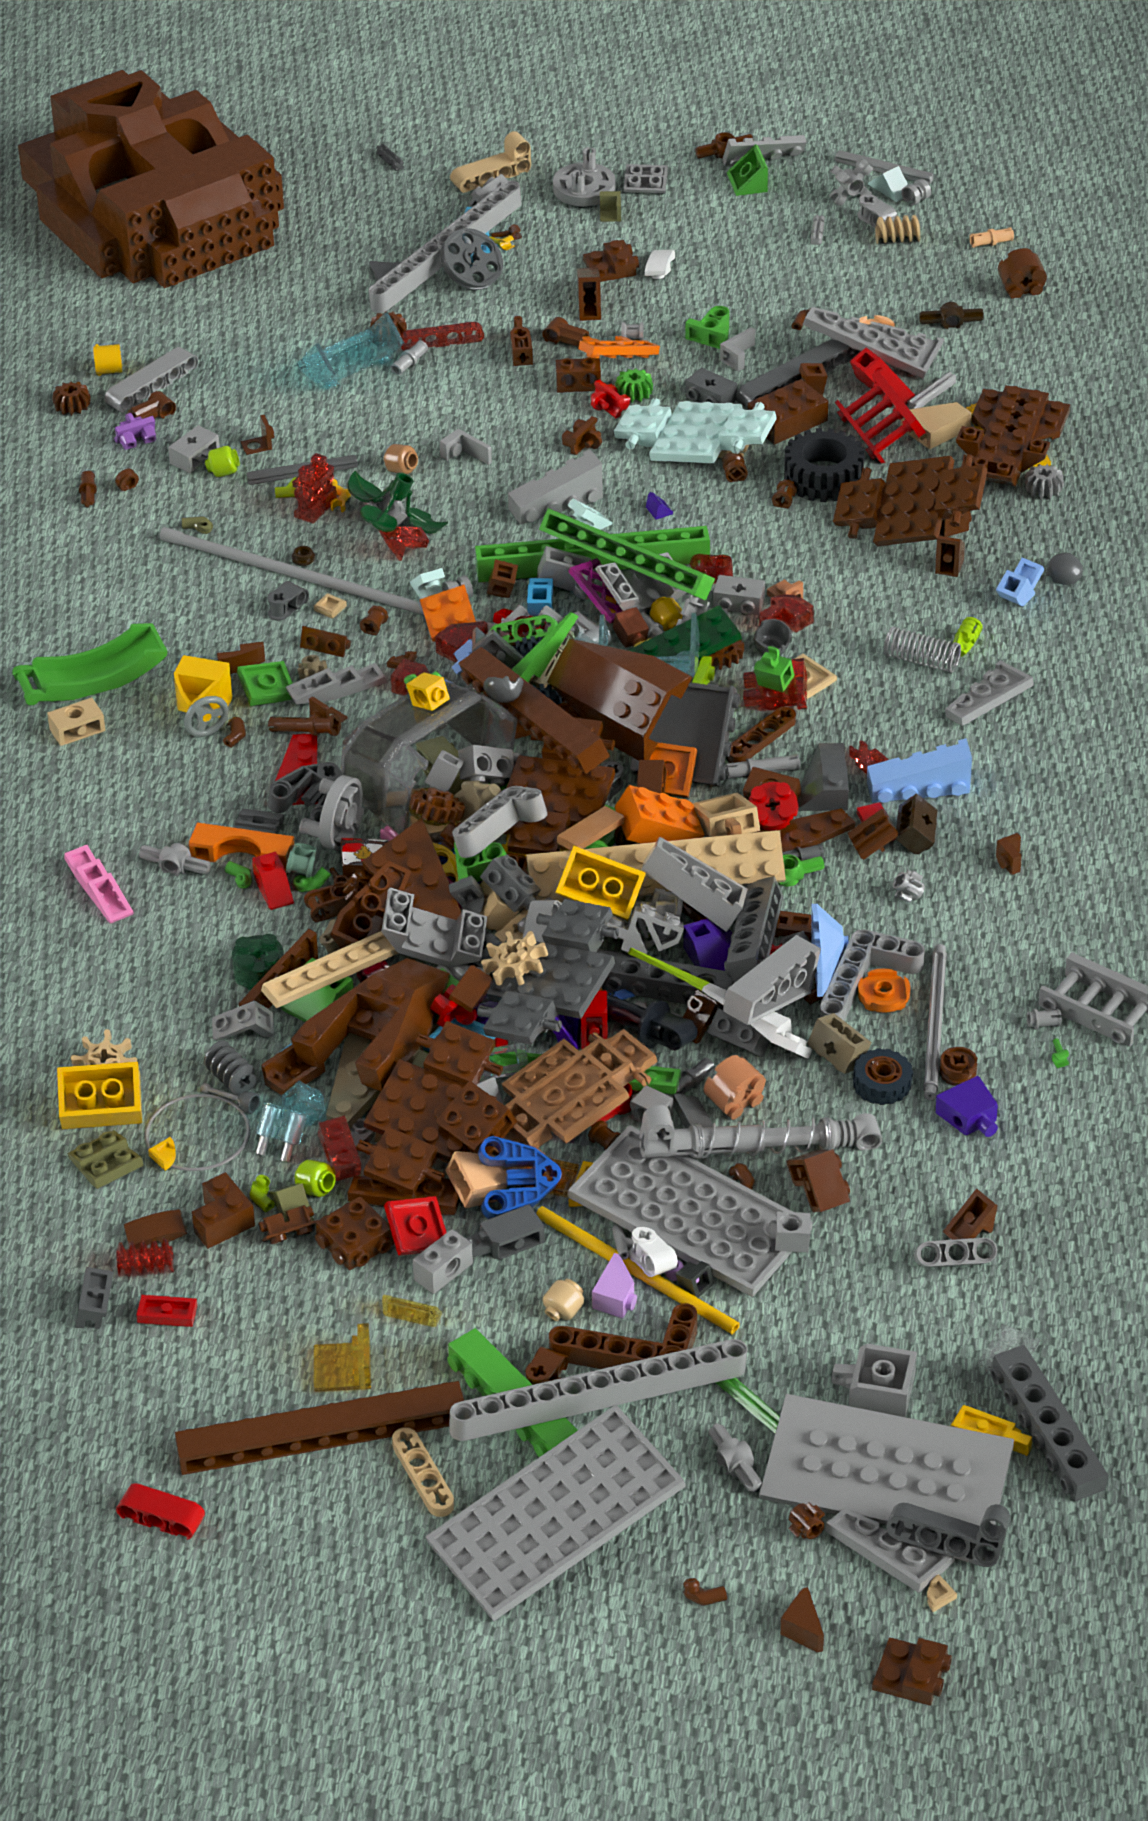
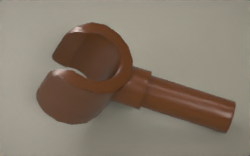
[491,224,522,240]
[329,867,349,884]

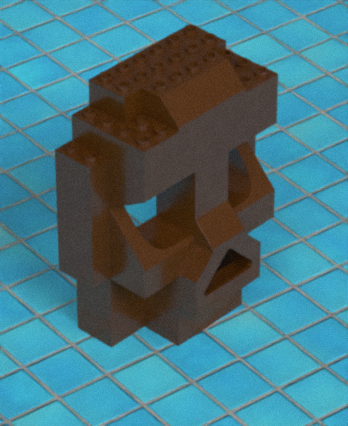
[18,70,284,288]

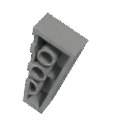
[723,935,821,1025]

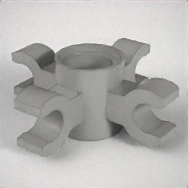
[829,158,873,206]

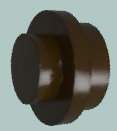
[292,546,315,566]

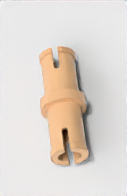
[969,227,1014,247]

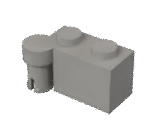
[537,546,597,600]

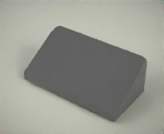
[673,1094,713,1128]

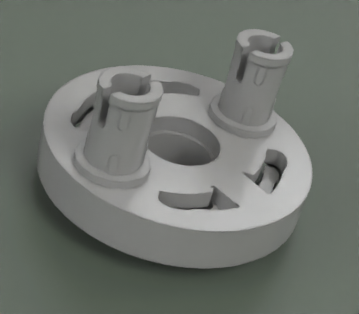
[553,147,616,206]
[299,775,364,851]

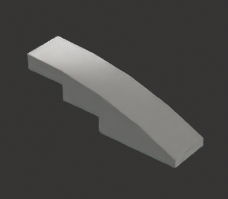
[286,663,387,704]

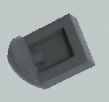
[449,876,485,914]

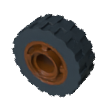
[853,1048,913,1105]

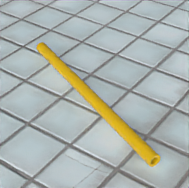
[536,1206,740,1334]

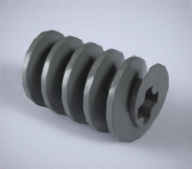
[204,1040,257,1096]

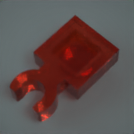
[849,741,889,774]

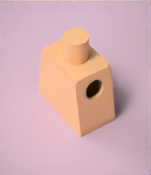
[445,1151,509,1208]

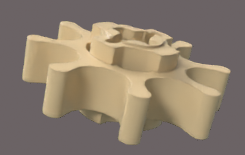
[481,931,548,986]
[71,1029,138,1066]

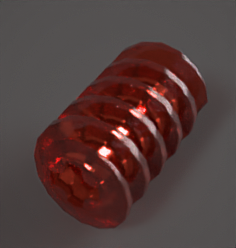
[116,1238,174,1277]

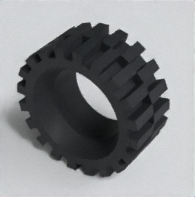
[784,428,865,502]

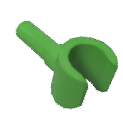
[1052,1038,1069,1068]

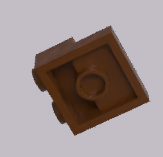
[583,240,639,282]
[872,1637,952,1706]

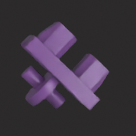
[114,413,156,450]

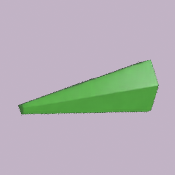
[485,612,579,715]

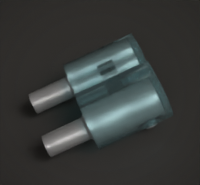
[256,1102,308,1162]

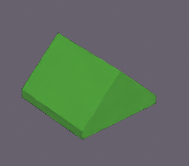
[727,144,768,196]

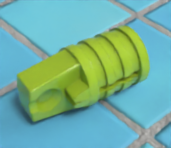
[952,617,983,657]

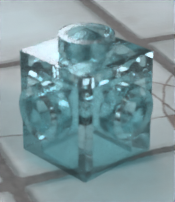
[281,1081,326,1127]

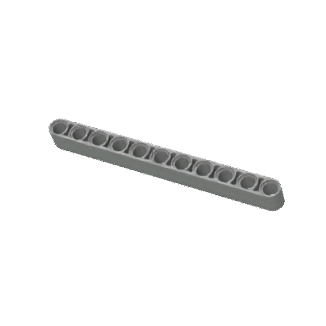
[368,181,522,313]
[449,1339,748,1441]

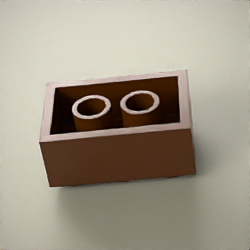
[748,379,829,445]

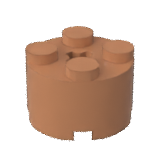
[704,1055,766,1120]

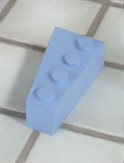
[867,738,972,803]

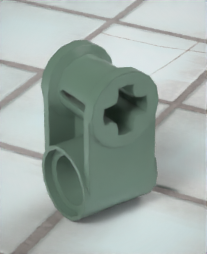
[286,843,316,878]

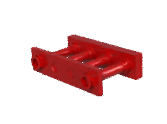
[835,370,926,464]

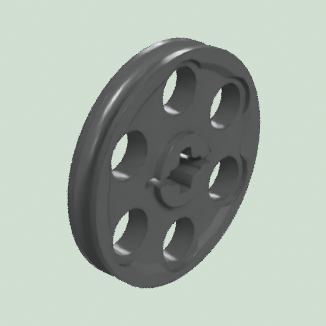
[440,228,503,290]

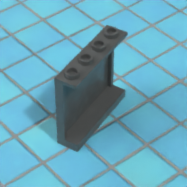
[630,682,740,786]

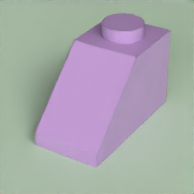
[592,1253,637,1318]

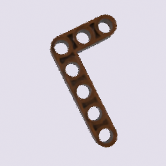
[549,1303,697,1369]

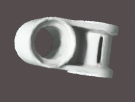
[629,1227,678,1277]

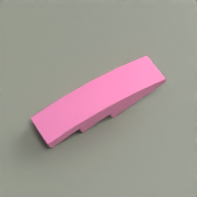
[64,845,133,924]

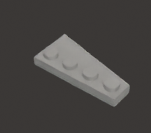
[722,135,807,166]
[945,660,1034,726]
[825,1508,955,1593]

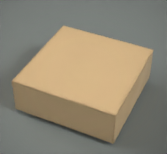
[314,593,347,618]

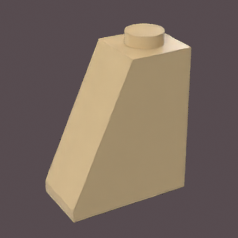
[900,402,971,449]

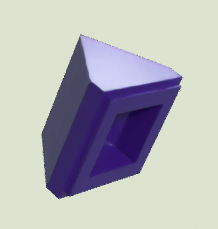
[646,492,673,520]

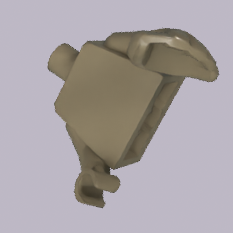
[453,780,501,843]

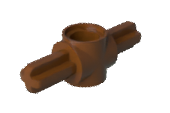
[695,132,754,159]

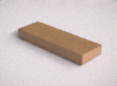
[557,806,625,851]

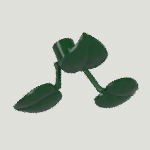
[347,471,448,534]

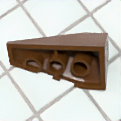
[330,860,411,949]

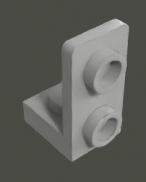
[720,327,755,371]
[440,429,492,465]
[212,1001,274,1041]

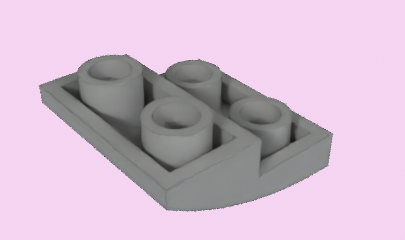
[624,164,668,193]

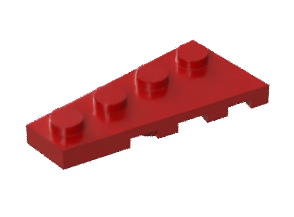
[275,733,318,805]

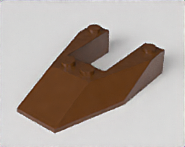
[291,958,450,1091]

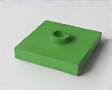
[237,661,293,706]

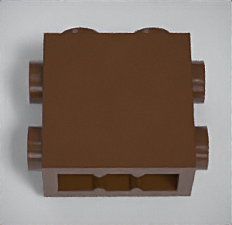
[315,1197,394,1271]

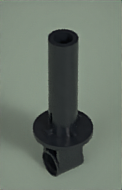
[607,993,697,1051]

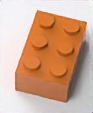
[614,785,705,844]

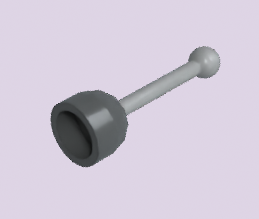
[200,1083,260,1114]

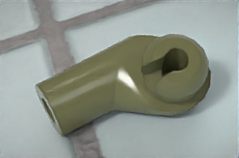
[182,516,213,534]

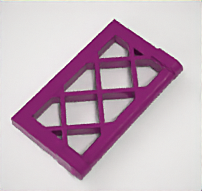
[568,558,623,623]

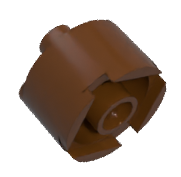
[998,248,1047,299]

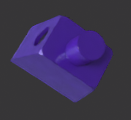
[935,1076,998,1137]

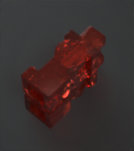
[292,453,337,524]
[743,658,807,711]

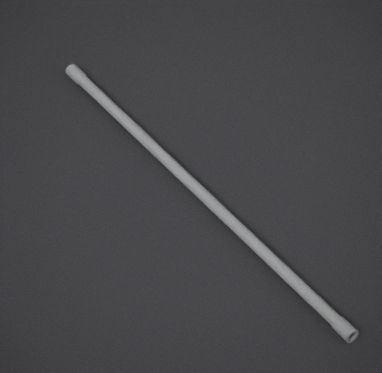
[160,527,528,639]

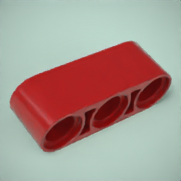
[116,1483,205,1540]

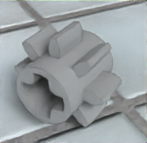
[893,870,925,903]

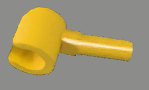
[489,236,515,251]

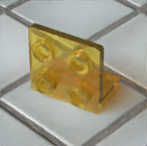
[314,1323,371,1392]

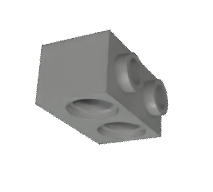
[458,745,514,787]

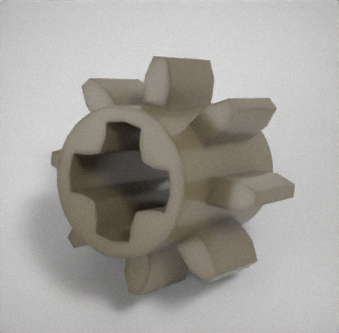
[297,655,327,679]

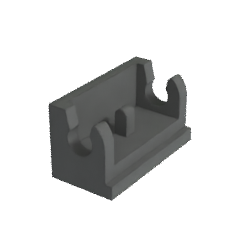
[75,1267,114,1329]

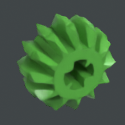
[615,368,653,403]

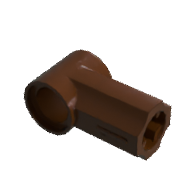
[542,317,589,347]
[128,391,176,419]

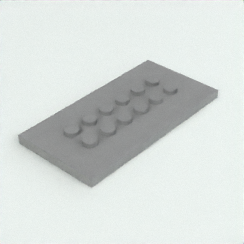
[759,1394,1014,1540]

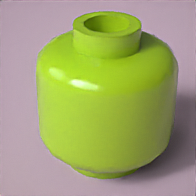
[205,445,240,477]
[294,1160,336,1197]

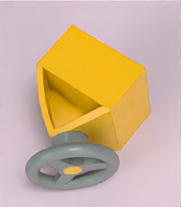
[174,655,232,737]

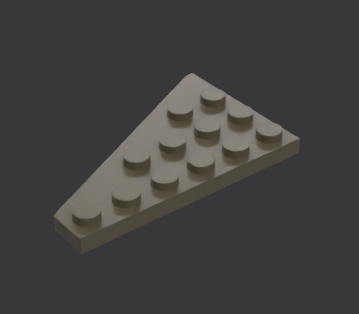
[326,1022,440,1130]

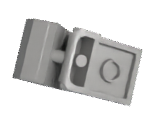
[607,903,684,954]

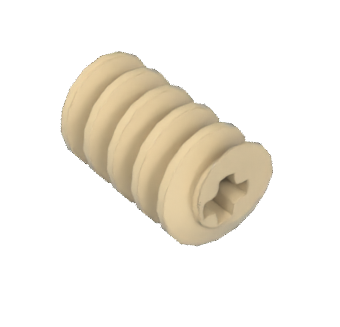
[875,215,920,244]

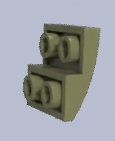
[67,1130,144,1189]

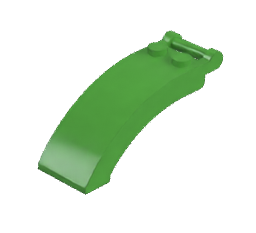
[12,623,168,705]

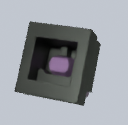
[665,1260,715,1298]

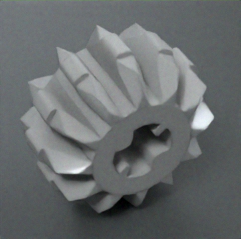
[1025,464,1064,499]

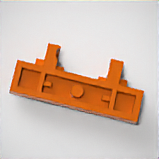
[579,336,660,358]

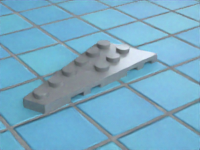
[803,307,945,379]

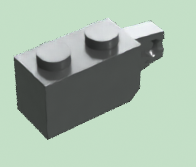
[466,1204,545,1260]

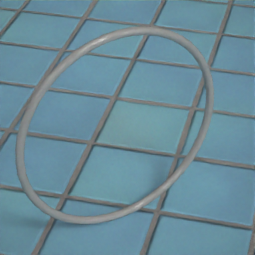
[145,1094,250,1171]

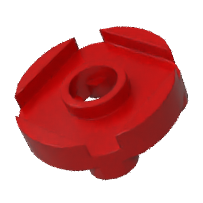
[748,782,799,831]

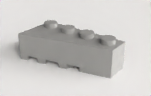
[508,449,603,525]
[641,837,748,932]

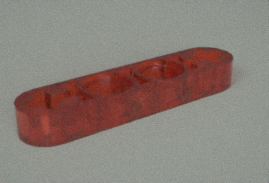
[399,322,484,351]

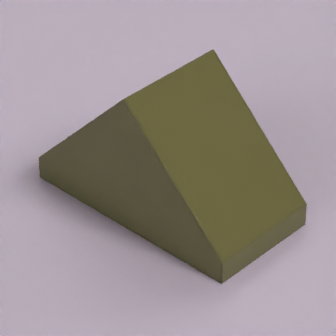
[269,1183,314,1222]

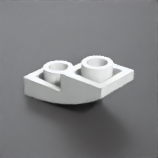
[645,250,675,279]

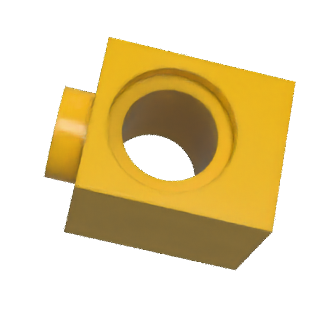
[406,672,450,711]

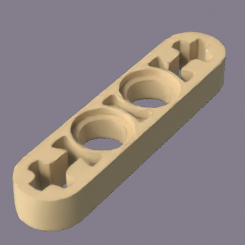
[392,1428,454,1517]

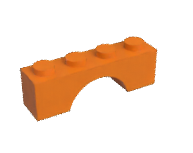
[189,822,294,872]

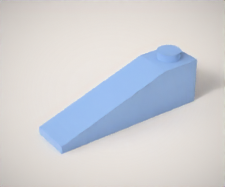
[811,904,849,997]

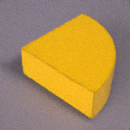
[148,1137,176,1171]

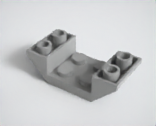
[595,552,687,613]
[382,888,487,967]

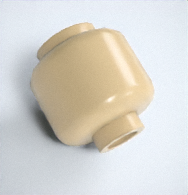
[543,1279,584,1321]

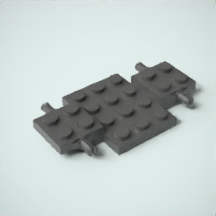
[477,899,619,1045]

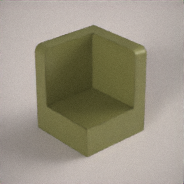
[600,191,621,222]

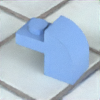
[996,558,1044,606]

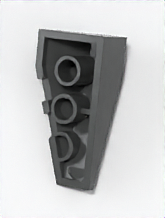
[798,743,849,811]

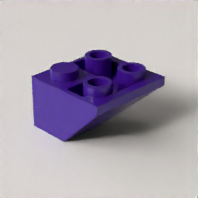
[683,919,733,971]

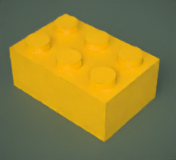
[57,1062,143,1129]

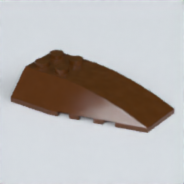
[547,638,692,761]

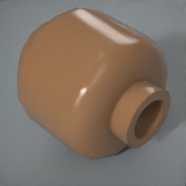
[384,444,418,474]

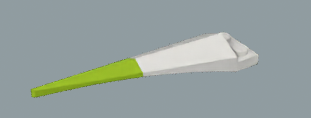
[628,947,813,1059]

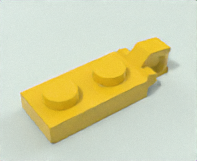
[951,1405,1032,1456]

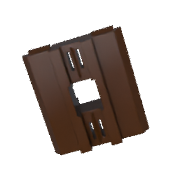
[847,809,898,860]

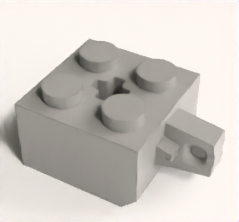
[832,1344,917,1417]

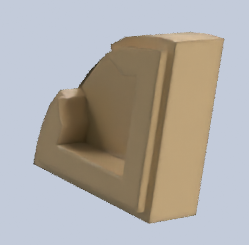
[927,1574,957,1612]

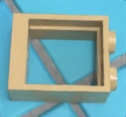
[692,792,760,837]

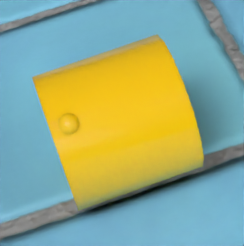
[93,344,123,376]

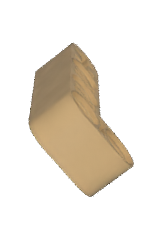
[450,131,531,193]

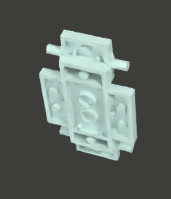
[614,398,777,463]

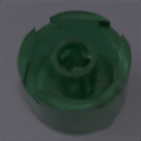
[232,934,284,991]

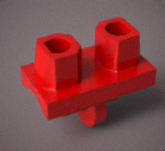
[591,380,630,419]
[430,984,477,1027]

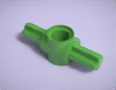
[778,854,824,887]

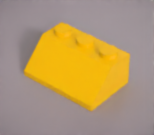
[555,846,646,921]

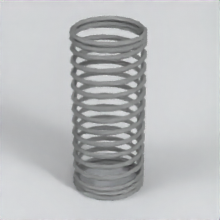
[884,626,961,673]

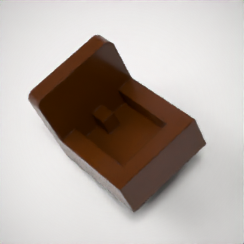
[996,833,1022,875]

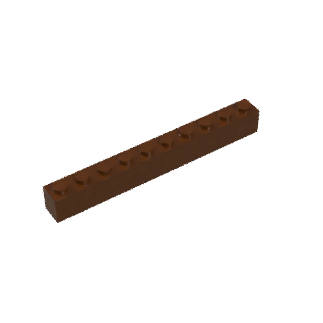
[458,647,610,774]
[175,1381,464,1475]

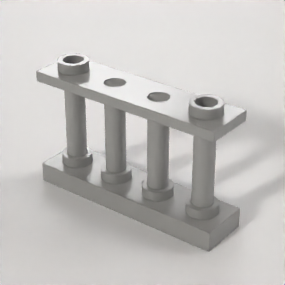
[1039,952,1148,1047]

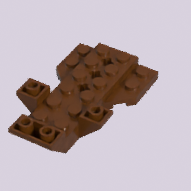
[956,385,1071,487]

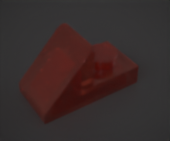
[378,526,429,561]

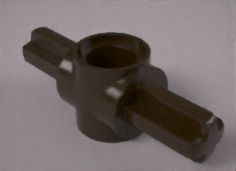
[919,302,984,329]

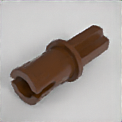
[79,471,97,508]

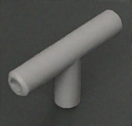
[612,1225,633,1260]

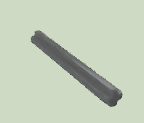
[246,455,358,485]

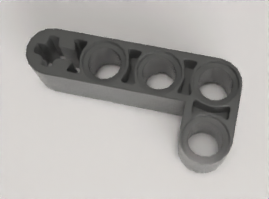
[887,1503,1011,1567]

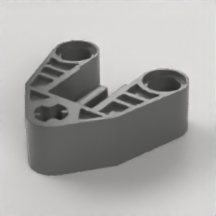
[267,762,341,838]

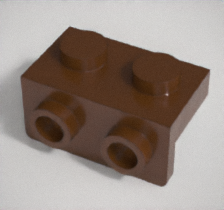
[261,1044,326,1098]

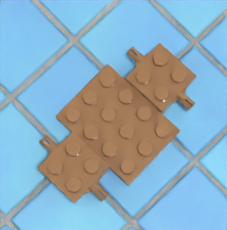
[492,1029,658,1168]

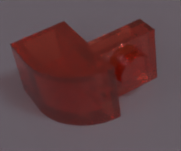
[759,594,814,633]

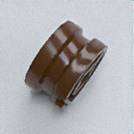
[940,1047,978,1086]

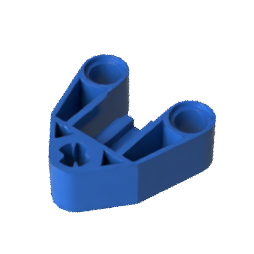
[478,1136,562,1219]

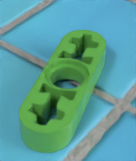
[490,615,558,645]

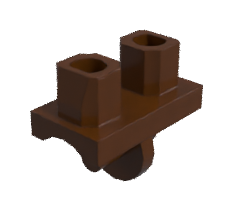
[562,416,602,455]
[683,989,720,1044]

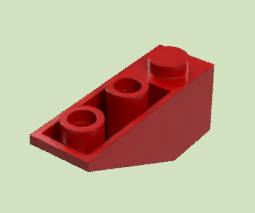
[850,347,915,405]

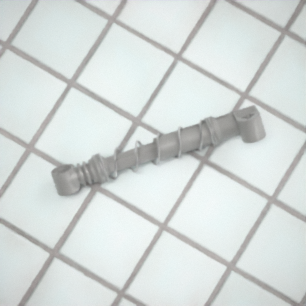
[639,1105,883,1159]

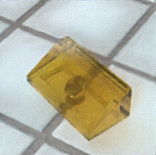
[382,1294,442,1327]

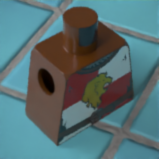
[341,838,389,878]

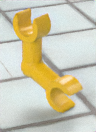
[323,478,351,513]

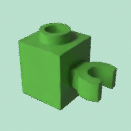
[754,646,795,692]

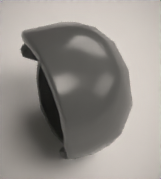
[1046,552,1083,585]
[753,619,792,655]
[483,676,524,703]

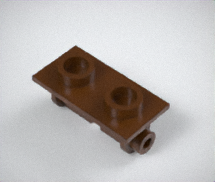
[300,626,351,658]
[258,1205,318,1244]

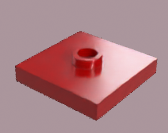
[384,1196,447,1256]

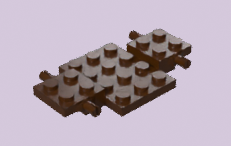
[833,454,988,547]
[503,717,615,855]
[356,1021,503,1195]

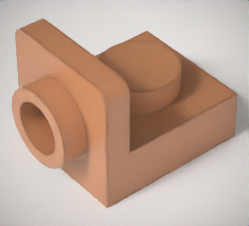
[767,579,803,608]

